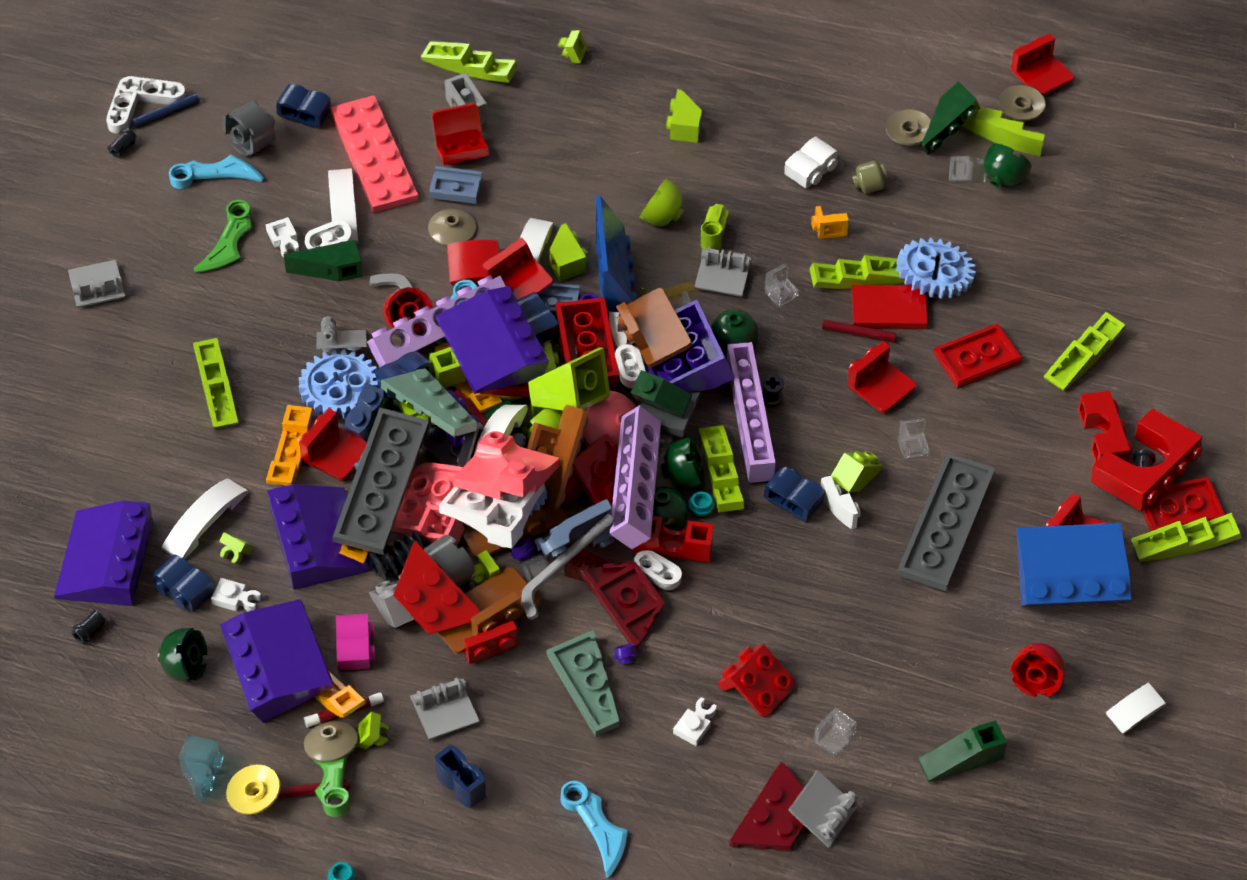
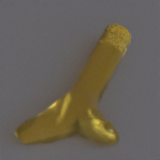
[640,281,693,298]

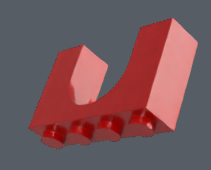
[1091,408,1203,511]

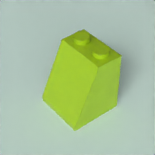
[528,347,610,410]

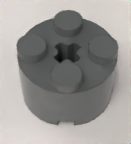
[223,100,276,157]
[423,535,475,588]

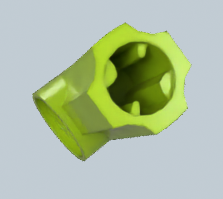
[701,204,730,250]

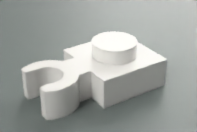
[266,217,299,257]
[211,578,261,611]
[673,698,716,746]

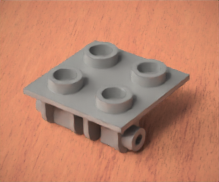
[694,247,751,297]
[68,260,125,308]
[316,316,367,352]
[410,678,480,740]
[789,770,858,847]

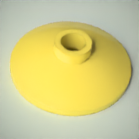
[226,765,280,815]

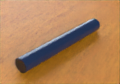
[132,93,199,128]

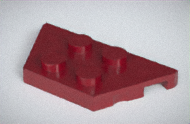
[578,562,665,649]
[729,761,805,852]

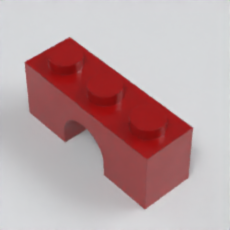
[1078,391,1132,462]
[632,516,714,563]

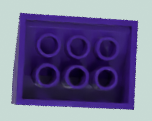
[436,286,549,394]
[640,299,735,392]
[267,484,370,590]
[54,501,153,606]
[220,599,334,723]

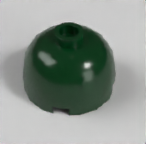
[983,143,1032,188]
[711,309,758,356]
[661,437,706,489]
[653,486,688,531]
[158,628,207,681]

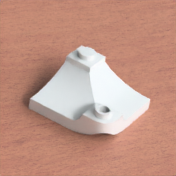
[439,483,545,549]

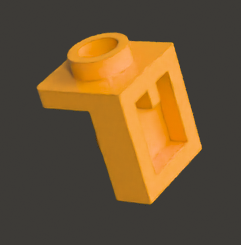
[811,206,849,239]

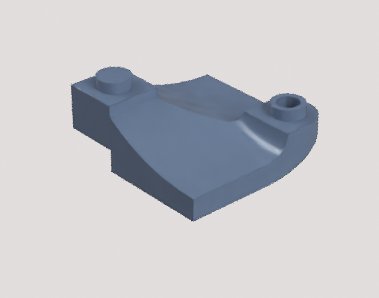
[534,499,615,557]

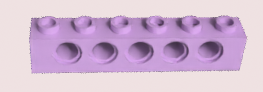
[367,275,506,368]
[727,342,775,483]
[610,405,661,549]

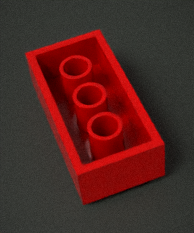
[555,298,619,392]

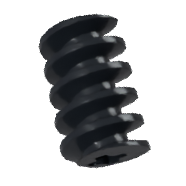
[367,531,424,581]

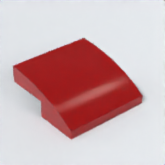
[447,240,500,287]

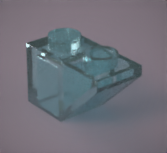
[179,735,223,802]

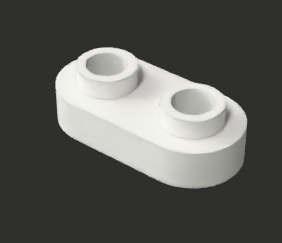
[305,220,353,249]
[615,344,646,388]
[634,550,682,590]

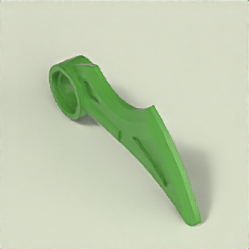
[194,200,251,273]
[314,731,358,817]

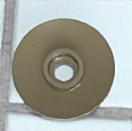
[998,85,1045,121]
[886,109,931,145]
[428,208,476,246]
[304,721,358,762]

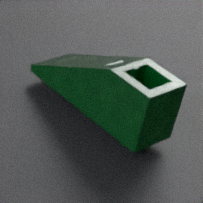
[922,81,980,155]
[283,239,363,281]
[918,720,1007,782]

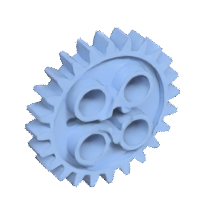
[896,238,976,299]
[299,349,379,420]

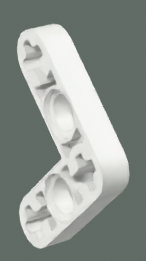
[106,76,186,134]

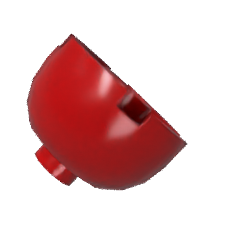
[383,287,433,335]
[1010,643,1065,697]

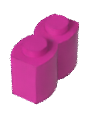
[336,614,375,671]

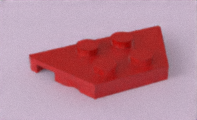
[393,541,481,635]

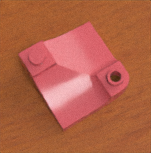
[453,431,559,499]
[392,463,465,547]

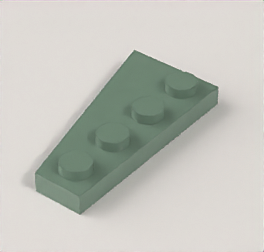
[381,369,477,437]
[547,630,619,737]

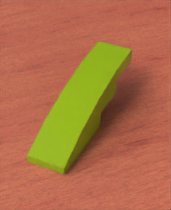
[421,41,518,83]
[961,107,1045,157]
[810,255,905,289]
[1044,312,1126,392]
[193,338,238,429]
[699,425,744,512]
[1131,513,1241,562]

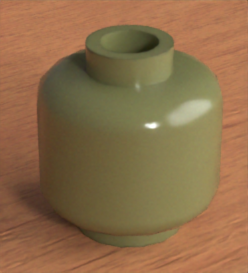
[852,160,889,195]

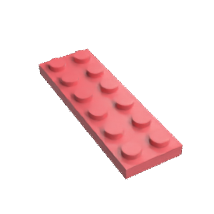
[330,95,418,213]

